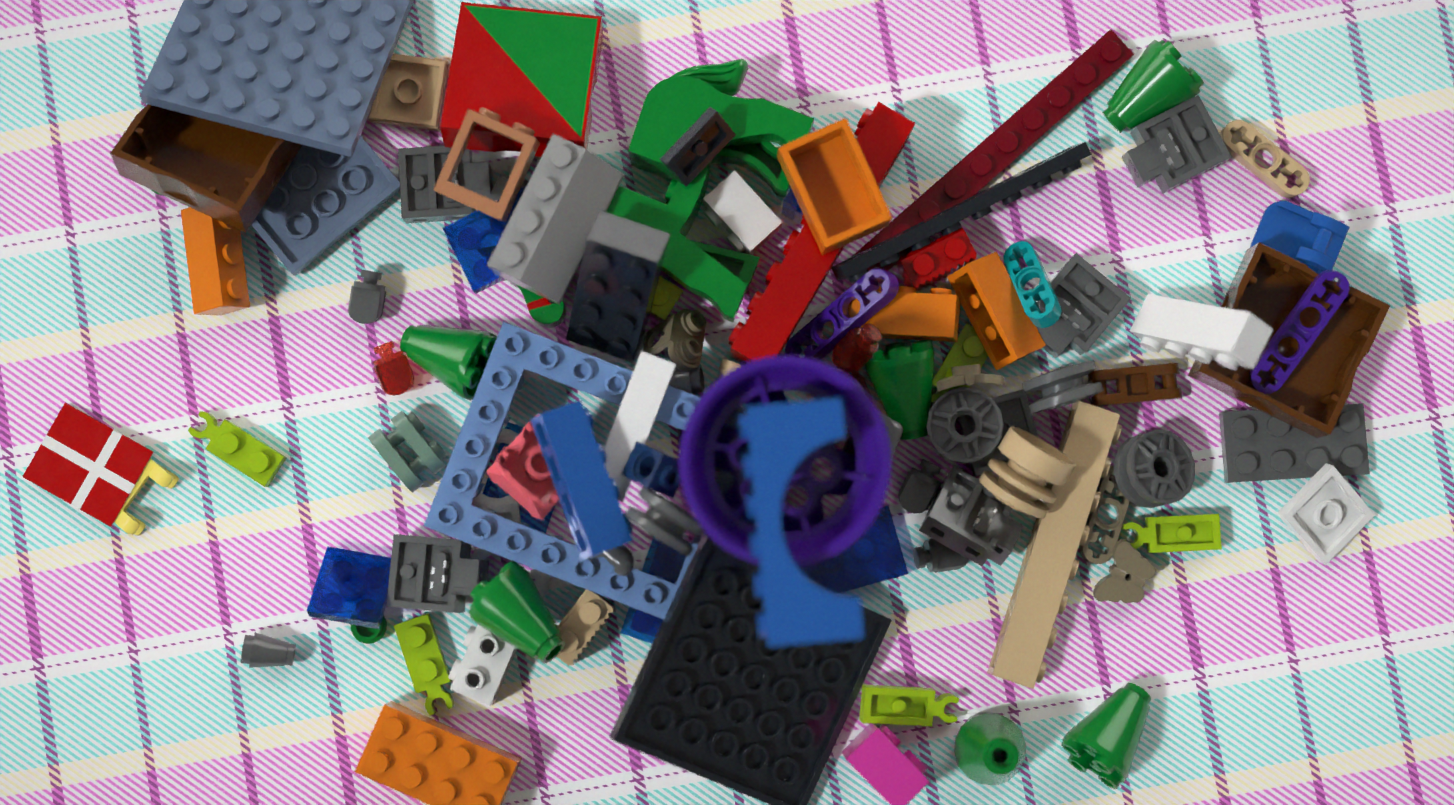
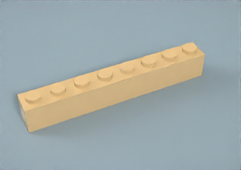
[987,401,1122,689]

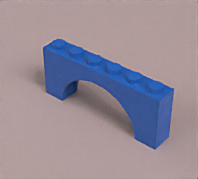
[739,398,864,647]

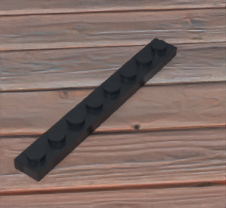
[831,142,1092,283]

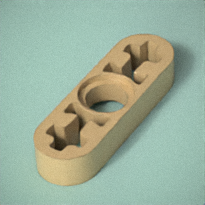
[1220,120,1310,198]

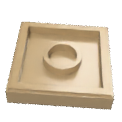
[368,53,449,131]

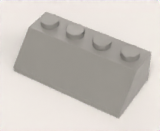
[487,134,624,305]

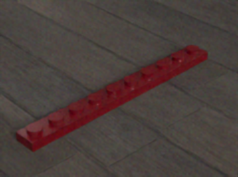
[851,29,1134,280]

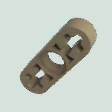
[1079,465,1130,564]

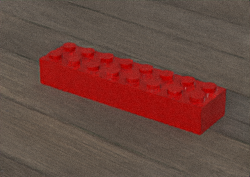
[728,101,916,364]

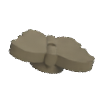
[936,364,1004,392]
[1093,539,1156,603]

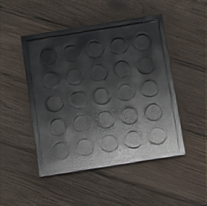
[609,534,892,805]

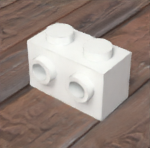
[703,170,783,255]
[448,625,517,707]

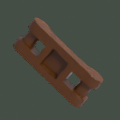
[1088,363,1182,407]

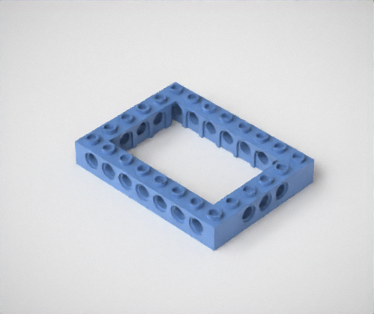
[424,322,753,619]

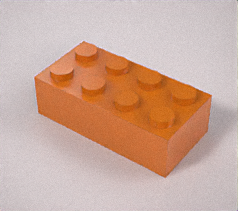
[354,701,522,805]

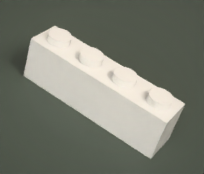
[1130,294,1273,370]

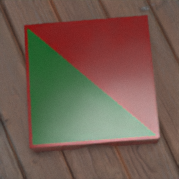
[440,2,603,157]

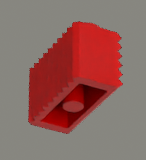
[896,227,977,292]

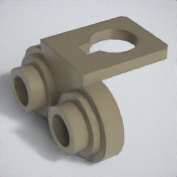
[643,309,707,372]

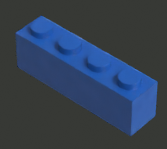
[530,400,633,560]

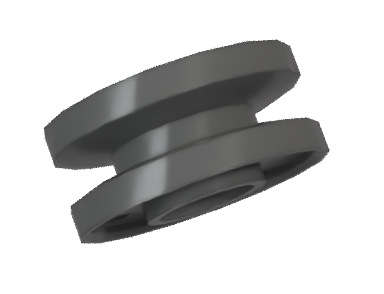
[1022,360,1104,414]
[927,387,1004,463]
[1114,429,1195,508]
[625,486,705,557]

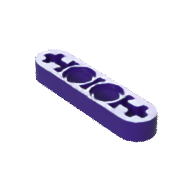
[785,268,899,361]
[1249,270,1349,393]

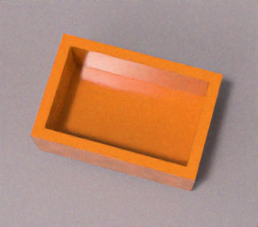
[777,118,892,255]

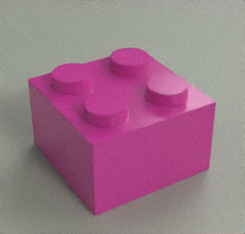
[841,723,930,805]

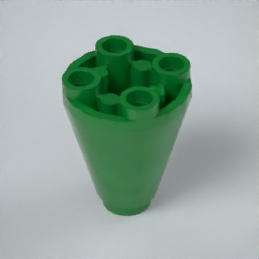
[1102,40,1204,133]
[400,325,497,401]
[862,339,935,440]
[469,561,565,664]
[1061,683,1152,789]
[954,713,1026,785]

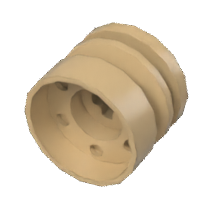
[979,426,1076,519]

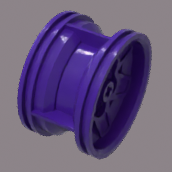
[679,356,891,567]

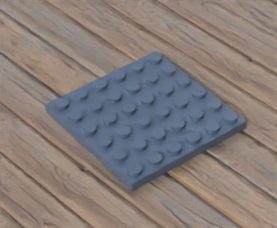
[140,0,414,157]

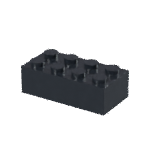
[566,210,670,362]

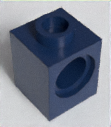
[621,441,681,499]

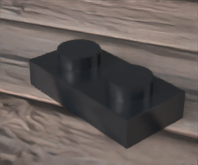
[660,107,736,187]

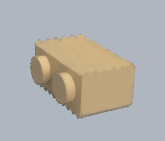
[557,589,616,666]

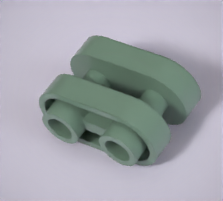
[368,411,448,493]

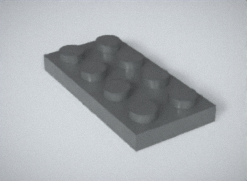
[1219,403,1370,483]

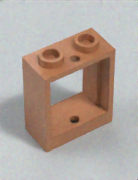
[433,107,540,222]

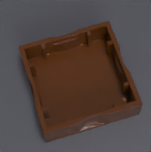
[110,104,303,233]
[1188,242,1390,438]

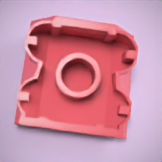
[486,413,559,520]

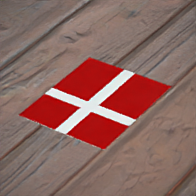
[22,403,154,527]

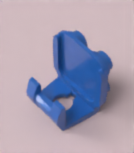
[1250,201,1350,274]

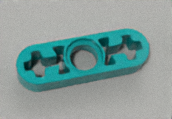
[1003,241,1062,328]

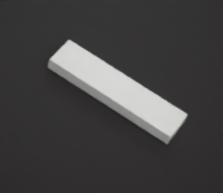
[604,351,677,502]

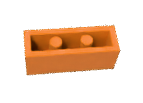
[181,207,250,315]
[947,251,1046,371]
[848,286,961,342]

